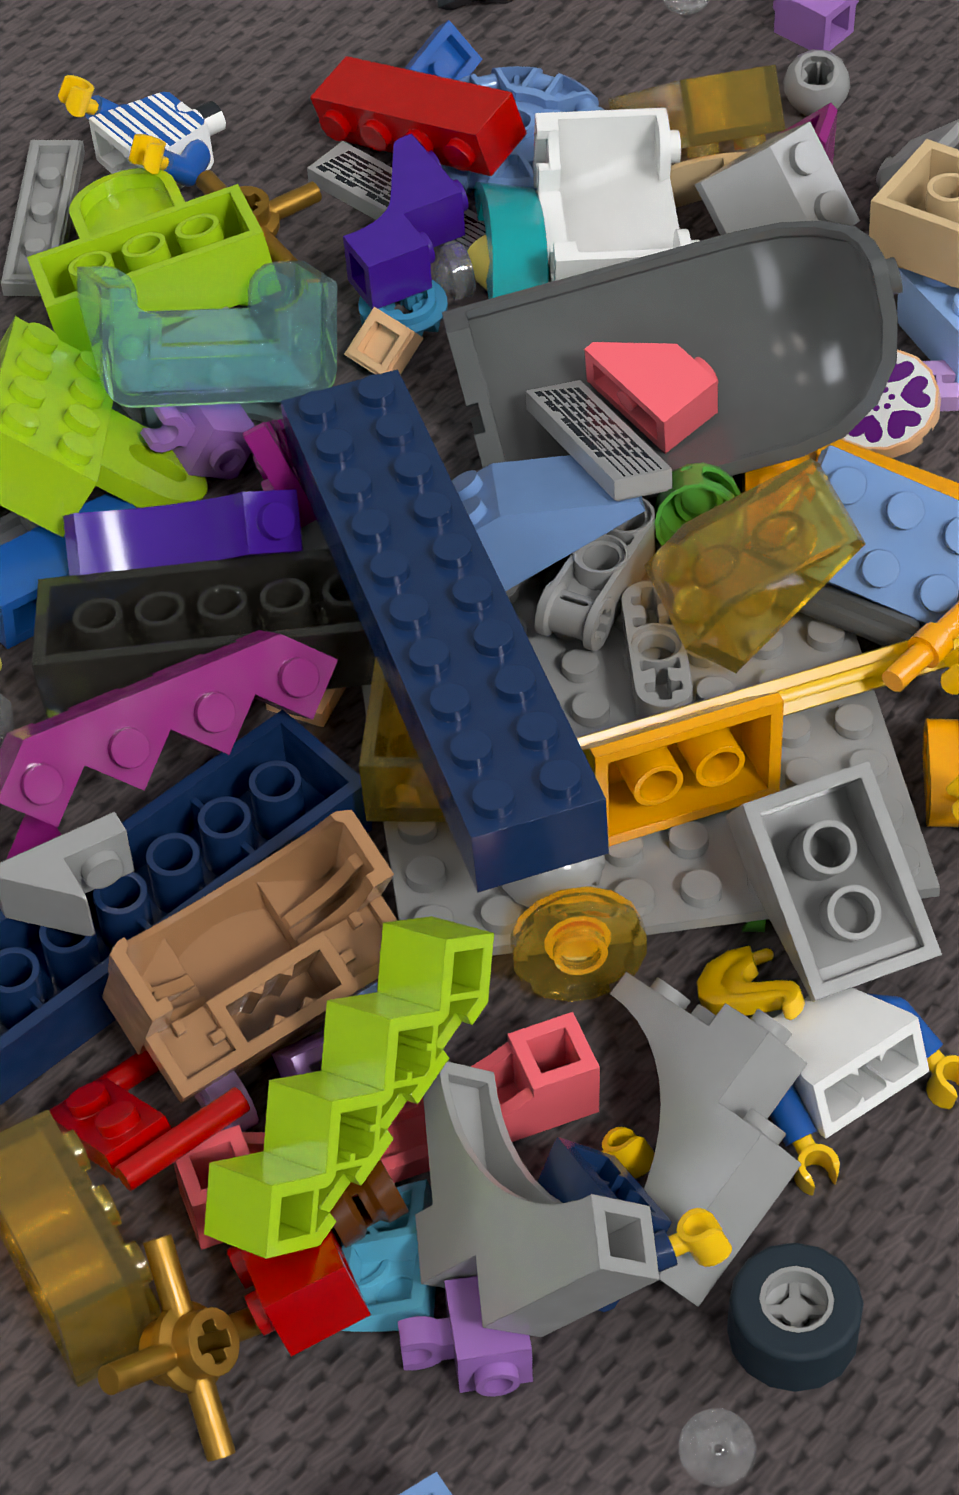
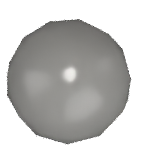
[783,49,851,116]

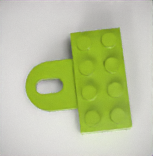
[0,316,207,537]

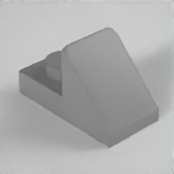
[0,812,134,936]

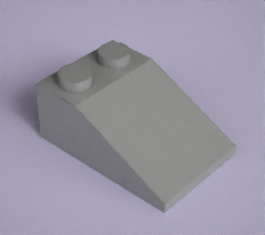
[726,760,942,1002]

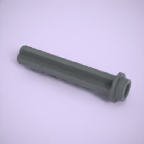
[729,549,921,646]

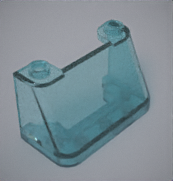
[77,261,337,408]

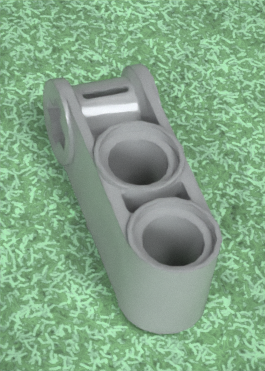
[534,498,655,652]

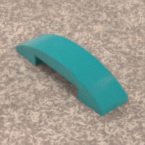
[474,182,548,299]

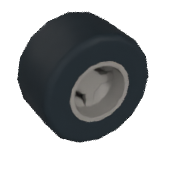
[727,1242,864,1392]

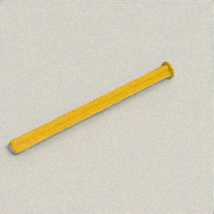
[576,636,959,746]

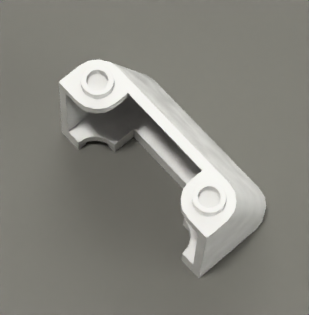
[533,108,700,283]

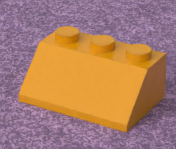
[581,692,784,846]

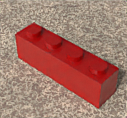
[310,56,527,177]

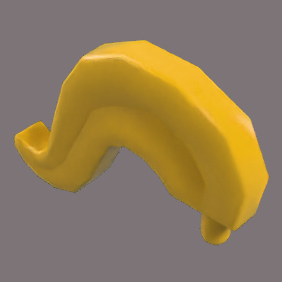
[696,946,805,1020]

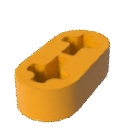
[922,718,959,827]

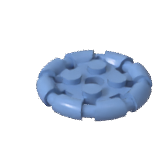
[441,66,604,194]

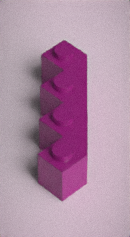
[0,630,338,827]

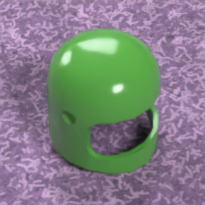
[655,462,743,566]

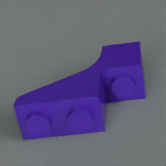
[343,134,469,309]

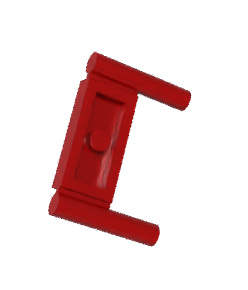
[41,1050,250,1191]

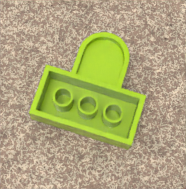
[27,168,281,356]

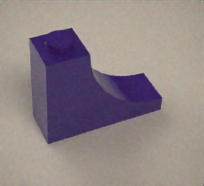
[63,489,303,577]

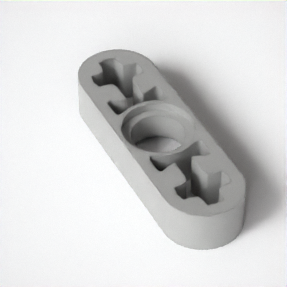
[622,581,693,719]

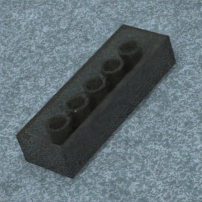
[32,548,387,719]

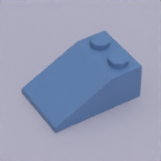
[452,455,646,591]

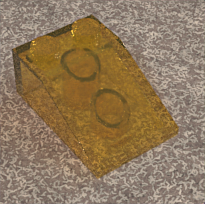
[608,64,786,159]
[644,458,866,673]

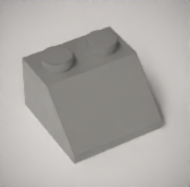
[695,122,860,235]

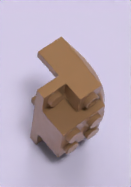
[102,810,398,1104]

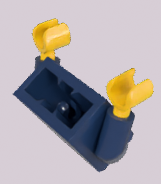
[537,1127,732,1312]

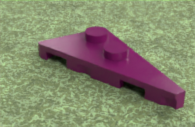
[242,418,317,528]

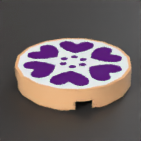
[841,349,941,458]

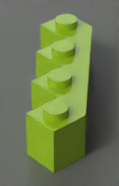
[204,916,494,1259]

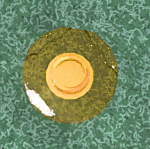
[510,886,647,1002]

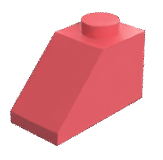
[584,342,718,454]

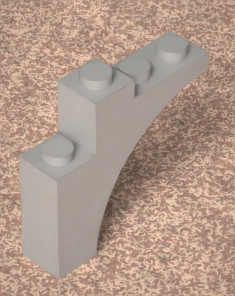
[610,972,808,1307]
[415,1061,660,1337]

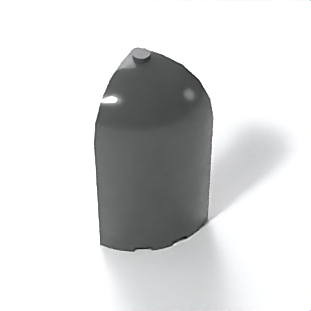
[442,220,903,499]

